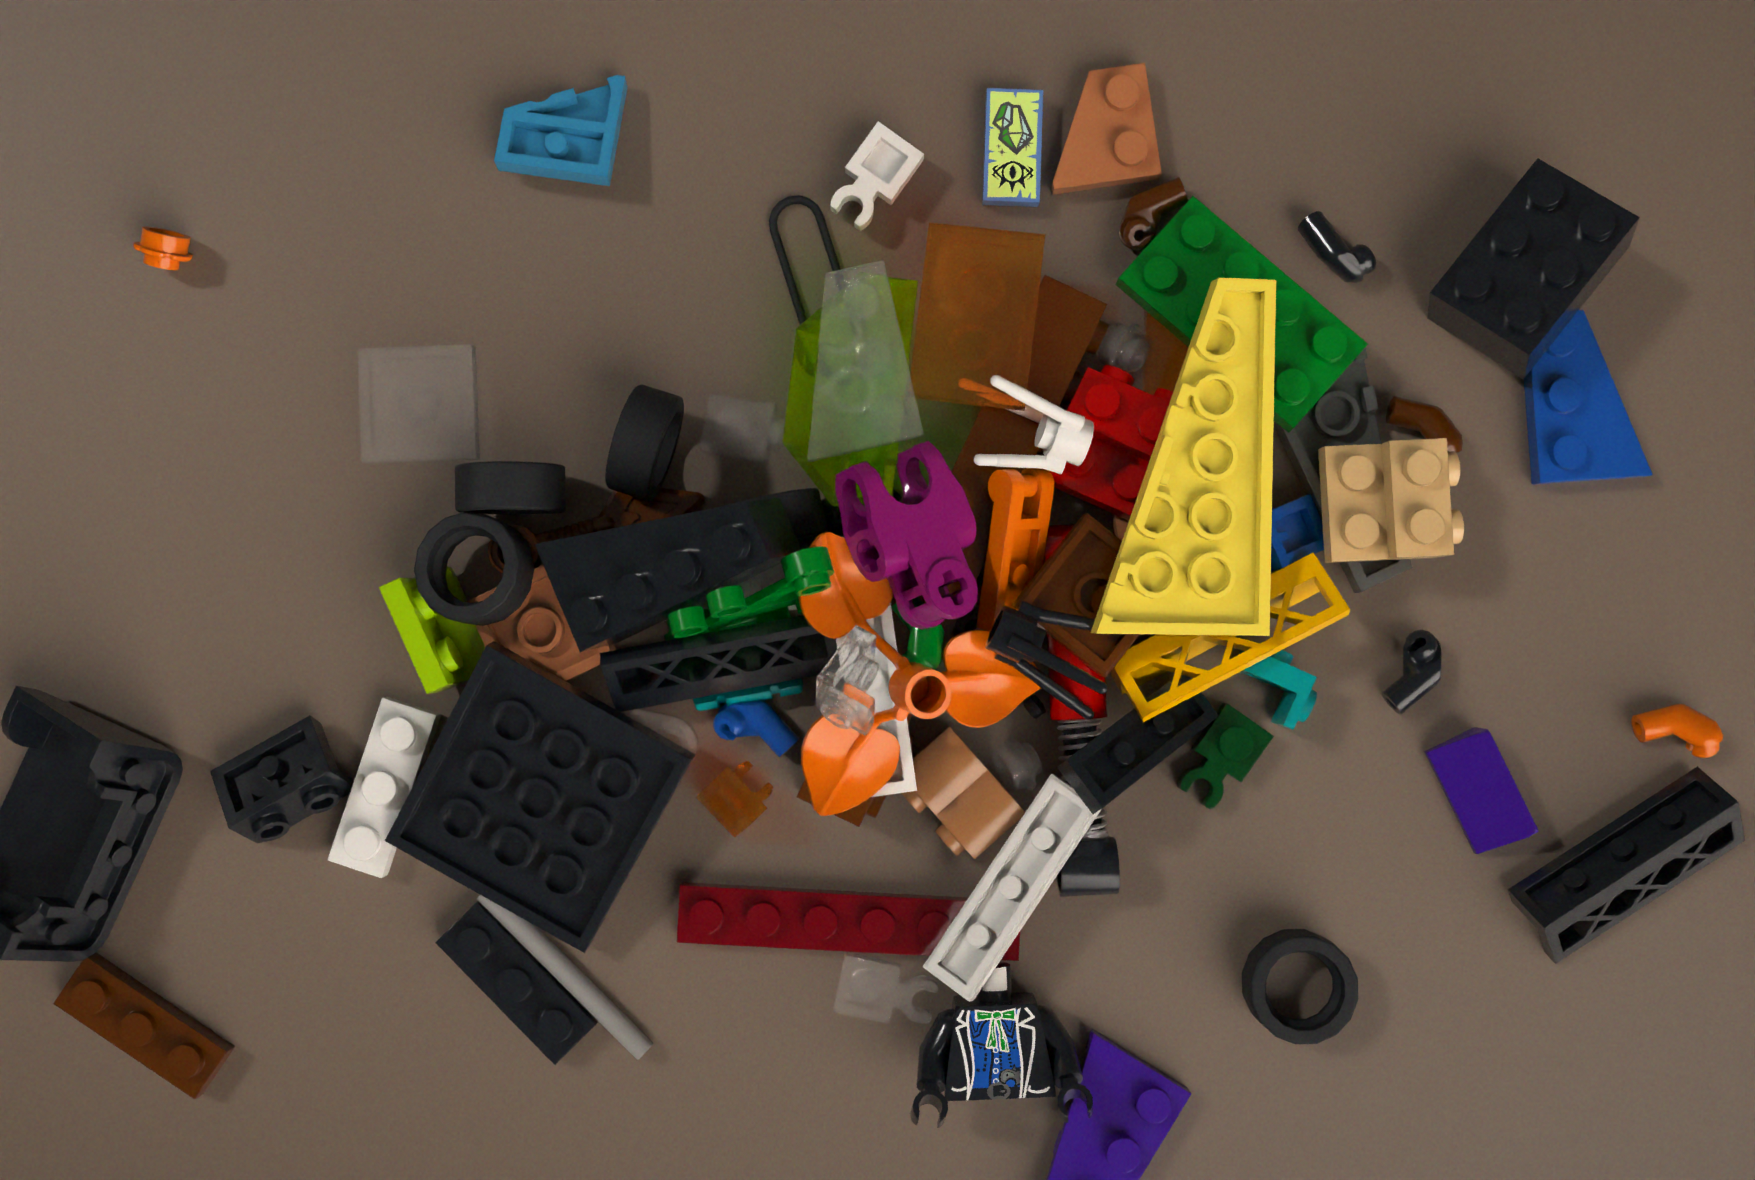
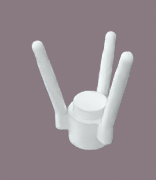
[958,375,1094,474]

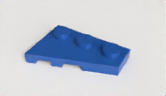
[1524,310,1653,485]

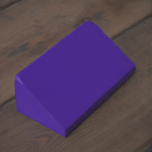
[1424,727,1539,854]

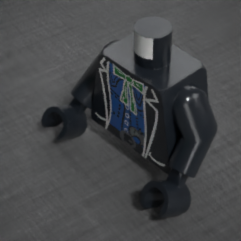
[910,962,1093,1128]

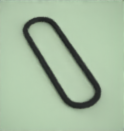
[769,195,867,384]

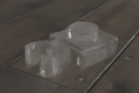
[833,952,938,1024]

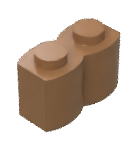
[901,725,1025,859]

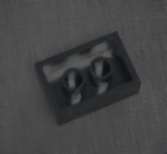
[1427,158,1640,379]

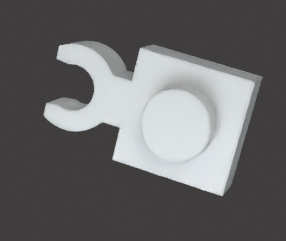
[830,121,924,231]

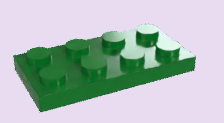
[1115,196,1368,433]

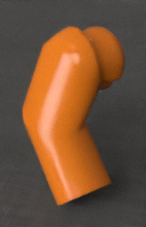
[1631,704,1723,758]

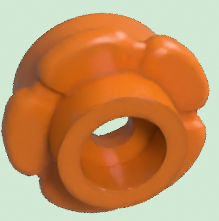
[133,226,193,270]

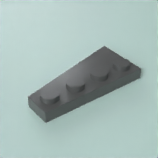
[1274,338,1412,593]

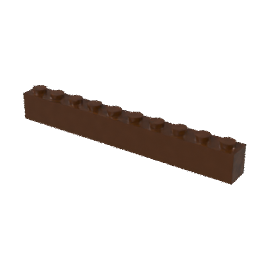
[797,275,1110,827]

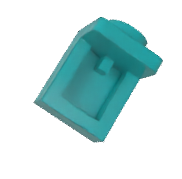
[1239,650,1317,730]

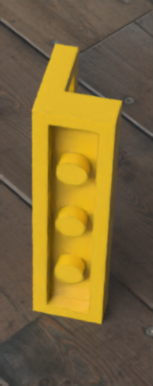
[1111,552,1350,722]

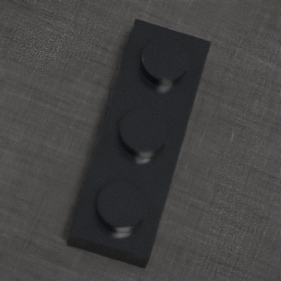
[1057,675,1219,814]
[435,901,598,1065]

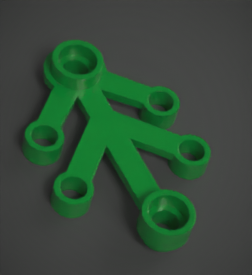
[664,546,834,641]

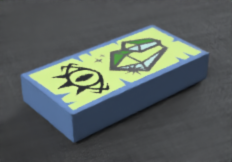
[982,88,1043,207]

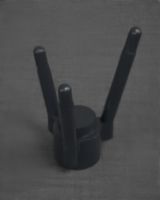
[985,600,1108,720]

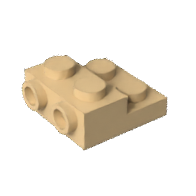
[1318,438,1464,563]

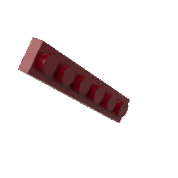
[677,882,1020,961]

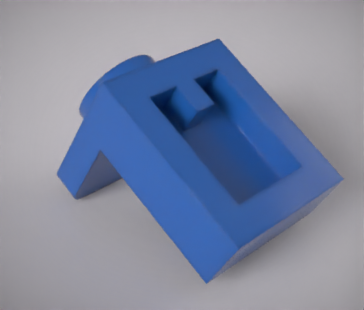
[1271,494,1324,572]

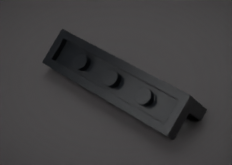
[600,615,840,712]
[1508,766,1745,964]

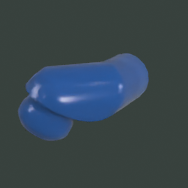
[713,701,800,757]

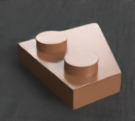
[1051,63,1162,195]

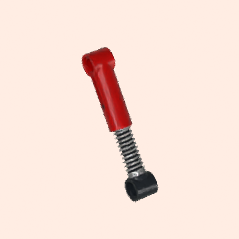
[1043,524,1120,897]

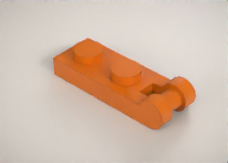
[976,468,1054,632]

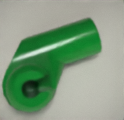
[891,597,944,670]

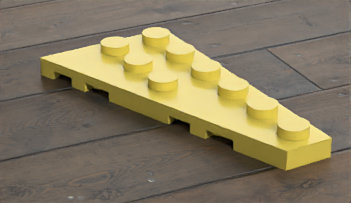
[1091,278,1276,636]

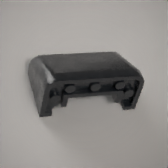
[0,686,183,962]

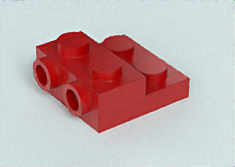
[1050,365,1173,521]

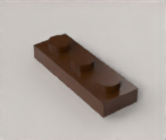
[53,953,235,1099]

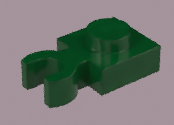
[1177,703,1274,809]

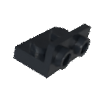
[210,715,354,843]

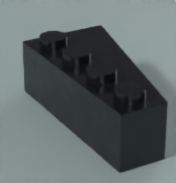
[535,498,802,652]

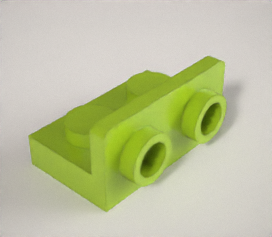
[379,566,485,694]

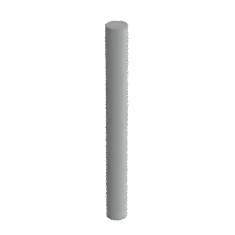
[476,895,653,1060]

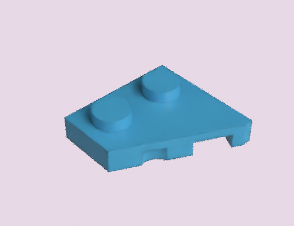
[494,75,628,186]

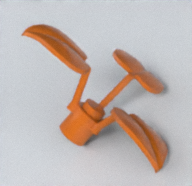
[798,531,1041,816]

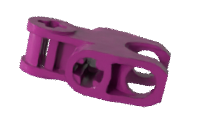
[835,441,978,629]

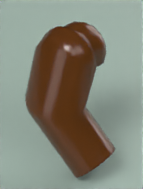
[1119,177,1188,250]
[1386,396,1463,453]

